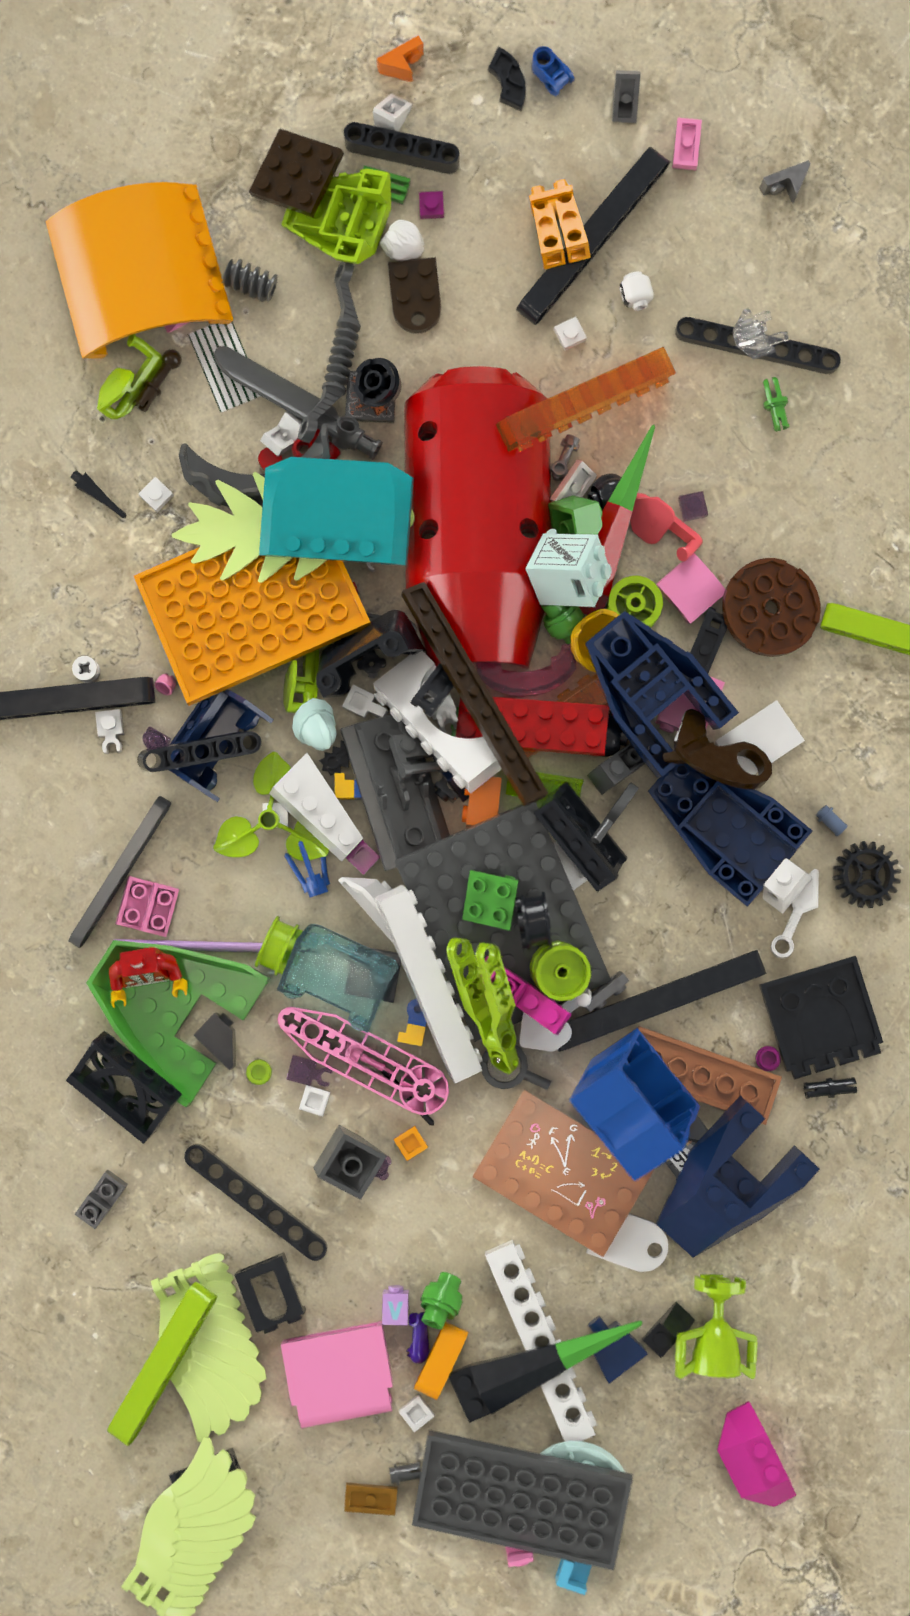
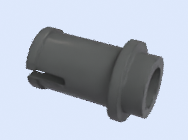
[389,1462,421,1486]

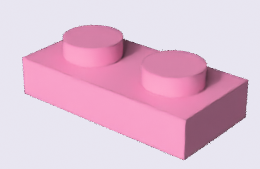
[672,118,702,170]

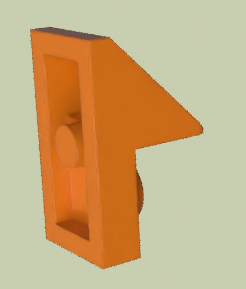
[377,35,424,82]

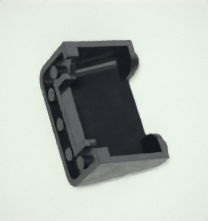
[316,610,425,698]

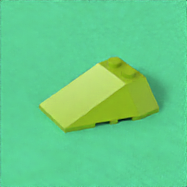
[281,169,391,264]

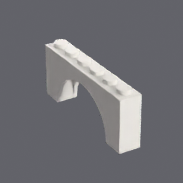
[373,651,502,794]

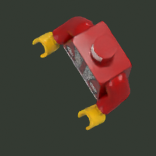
[109,947,188,1008]

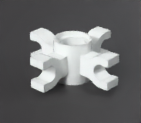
[422,682,458,733]

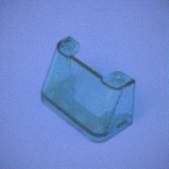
[277,924,399,1033]

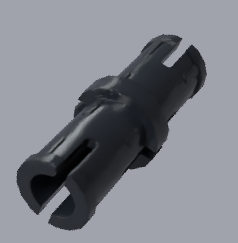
[804,1077,857,1099]

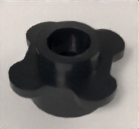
[357,650,386,679]

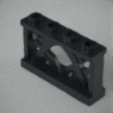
[534,782,627,892]
[66,1031,182,1144]

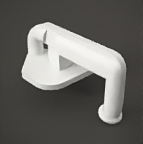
[520,988,591,1052]

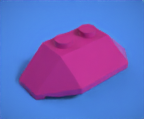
[717,1401,797,1507]

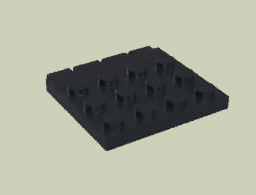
[759,956,884,1080]

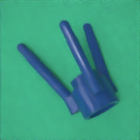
[284,841,330,898]

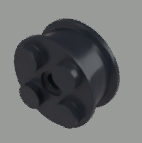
[516,891,552,950]

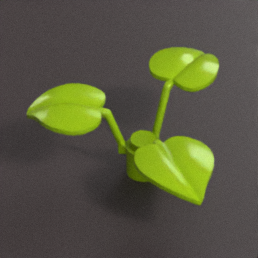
[213,752,329,861]

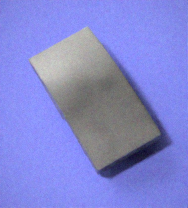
[75,1170,128,1229]

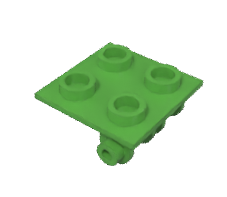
[462,870,519,930]

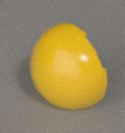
[571,609,619,673]

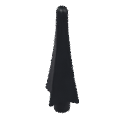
[70,470,127,518]

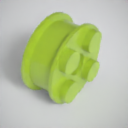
[607,576,663,627]
[255,916,303,976]

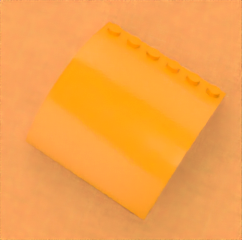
[46,182,233,359]

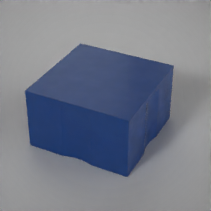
[569,1028,700,1182]

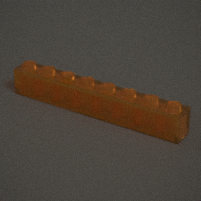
[496,346,676,452]

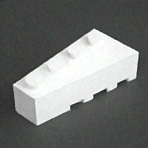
[269,753,363,862]

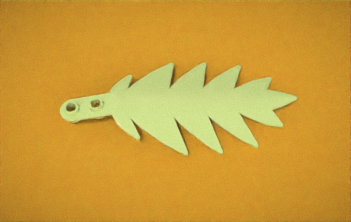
[171,472,415,583]

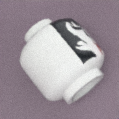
[619,271,654,311]

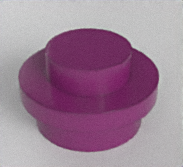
[755,1046,781,1071]

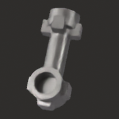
[550,434,580,481]

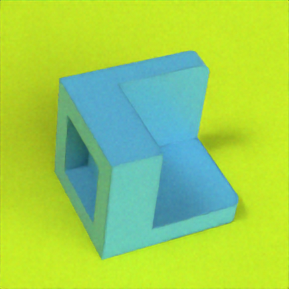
[555,1559,592,1595]

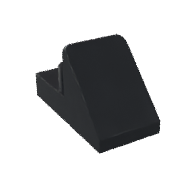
[642,1301,695,1358]

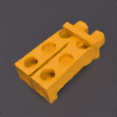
[529,179,591,270]

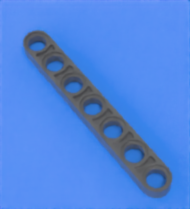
[69,796,171,948]

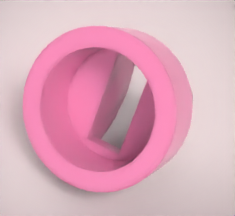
[154,674,177,695]

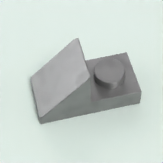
[612,70,641,123]
[760,160,810,203]

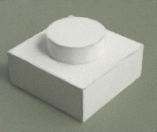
[554,316,587,351]
[139,477,174,512]

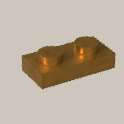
[344,1483,398,1516]

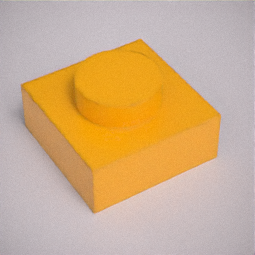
[393,1126,428,1161]

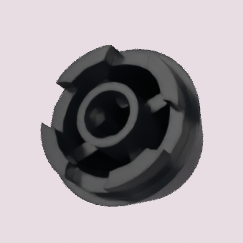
[353,358,402,407]

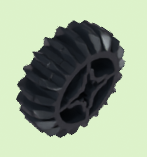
[832,841,901,908]

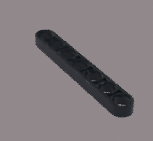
[675,317,841,374]
[184,1144,328,1261]

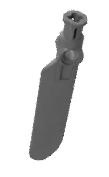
[214,346,383,460]

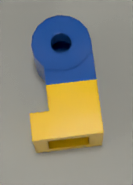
[334,773,362,800]
[397,999,427,1046]

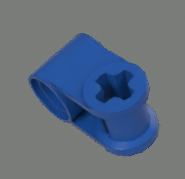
[531,46,575,97]

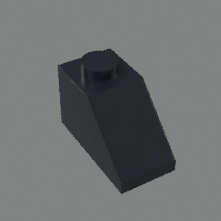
[194,1013,236,1070]

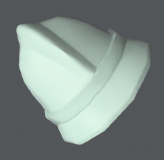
[292,698,337,751]

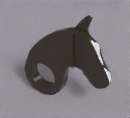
[663,709,772,790]

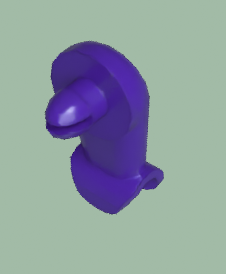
[406,1312,429,1364]

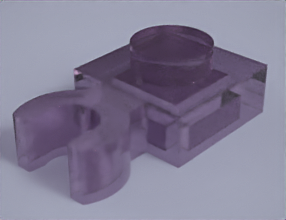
[286,1055,333,1087]

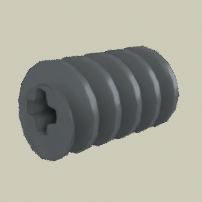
[222,259,278,302]

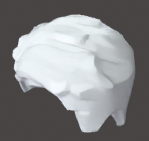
[380,219,424,261]

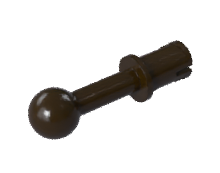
[133,349,182,412]

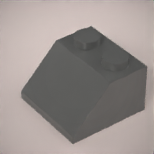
[313,1125,387,1200]

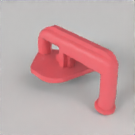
[630,493,703,561]

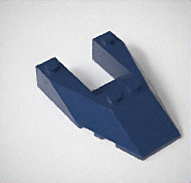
[585,611,739,777]
[656,1095,820,1258]

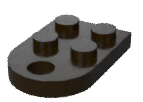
[388,257,441,333]

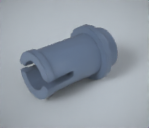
[816,805,848,837]

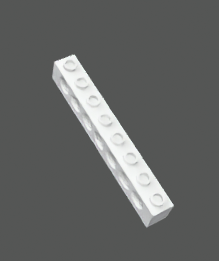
[485,1240,597,1441]

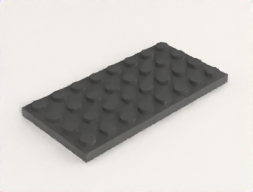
[412,1430,633,1570]

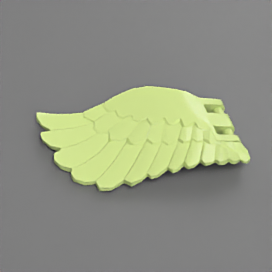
[121,1437,256,1616]

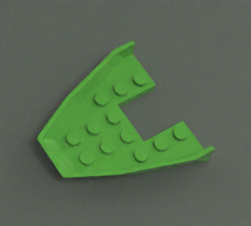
[86,940,271,1107]

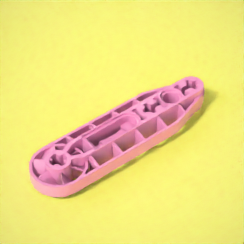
[278,1007,449,1115]

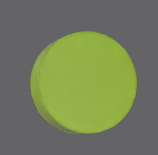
[246,1059,272,1085]

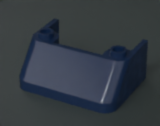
[169,689,274,803]

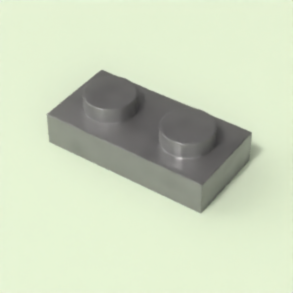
[585,971,629,1012]

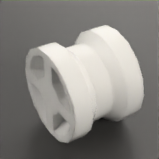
[72,656,100,683]

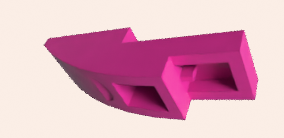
[480,956,572,1035]

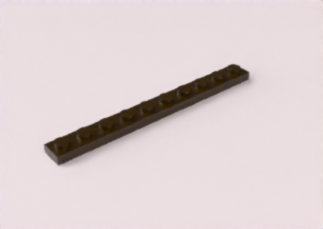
[401,582,548,807]

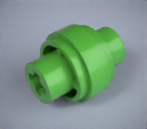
[541,605,584,646]
[420,1272,463,1330]

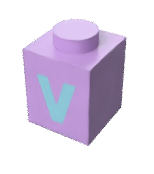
[382,1285,409,1325]

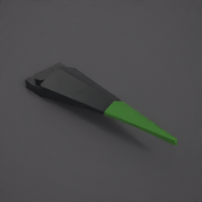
[449,1320,643,1423]

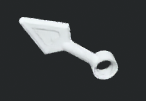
[771,869,819,959]

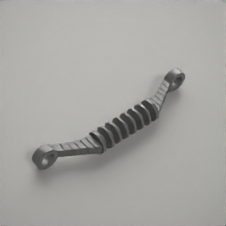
[298,262,361,443]

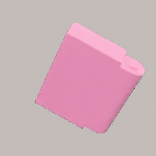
[281,1321,393,1428]

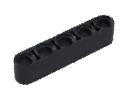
[344,122,460,174]
[137,731,261,772]

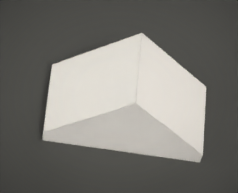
[373,93,413,131]

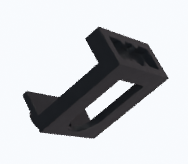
[234,1252,306,1334]

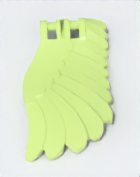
[151,1253,267,1442]

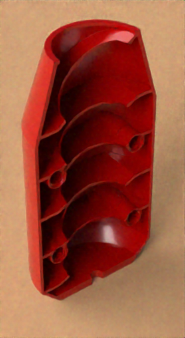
[404,366,551,669]

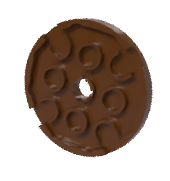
[722,558,821,657]

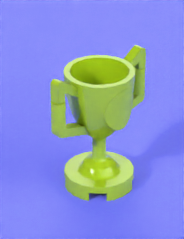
[675,1274,758,1379]

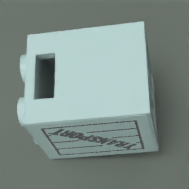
[526,529,611,607]

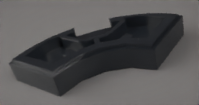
[488,46,526,111]

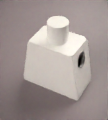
[763,858,812,914]

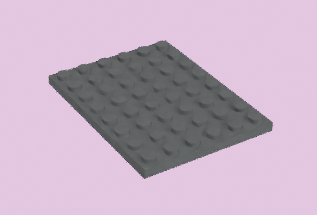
[394,802,612,1042]

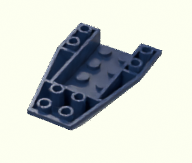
[648,764,813,907]

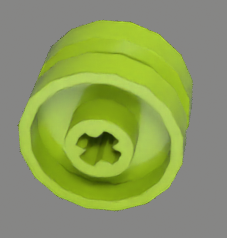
[530,941,591,1001]

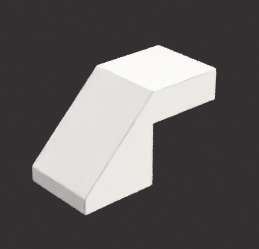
[260,411,303,456]

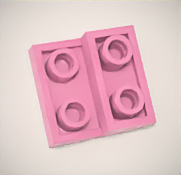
[656,553,725,624]
[115,876,179,937]

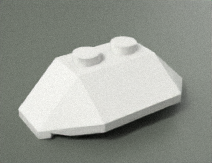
[338,877,394,944]

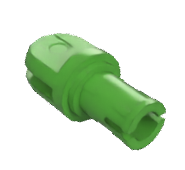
[763,377,790,431]

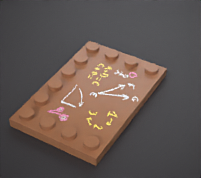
[473,1089,655,1257]

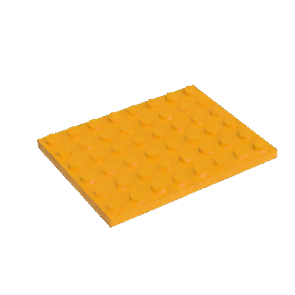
[134,547,371,706]

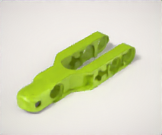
[447,937,519,1074]

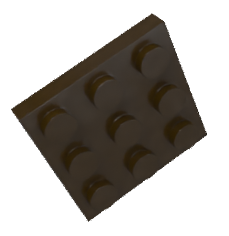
[249,128,344,217]

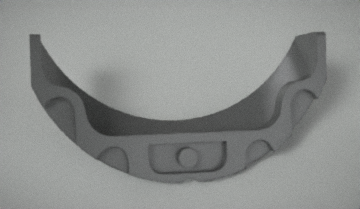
[179,424,330,508]

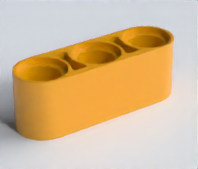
[413,1321,468,1400]

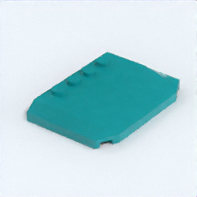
[259,457,414,566]

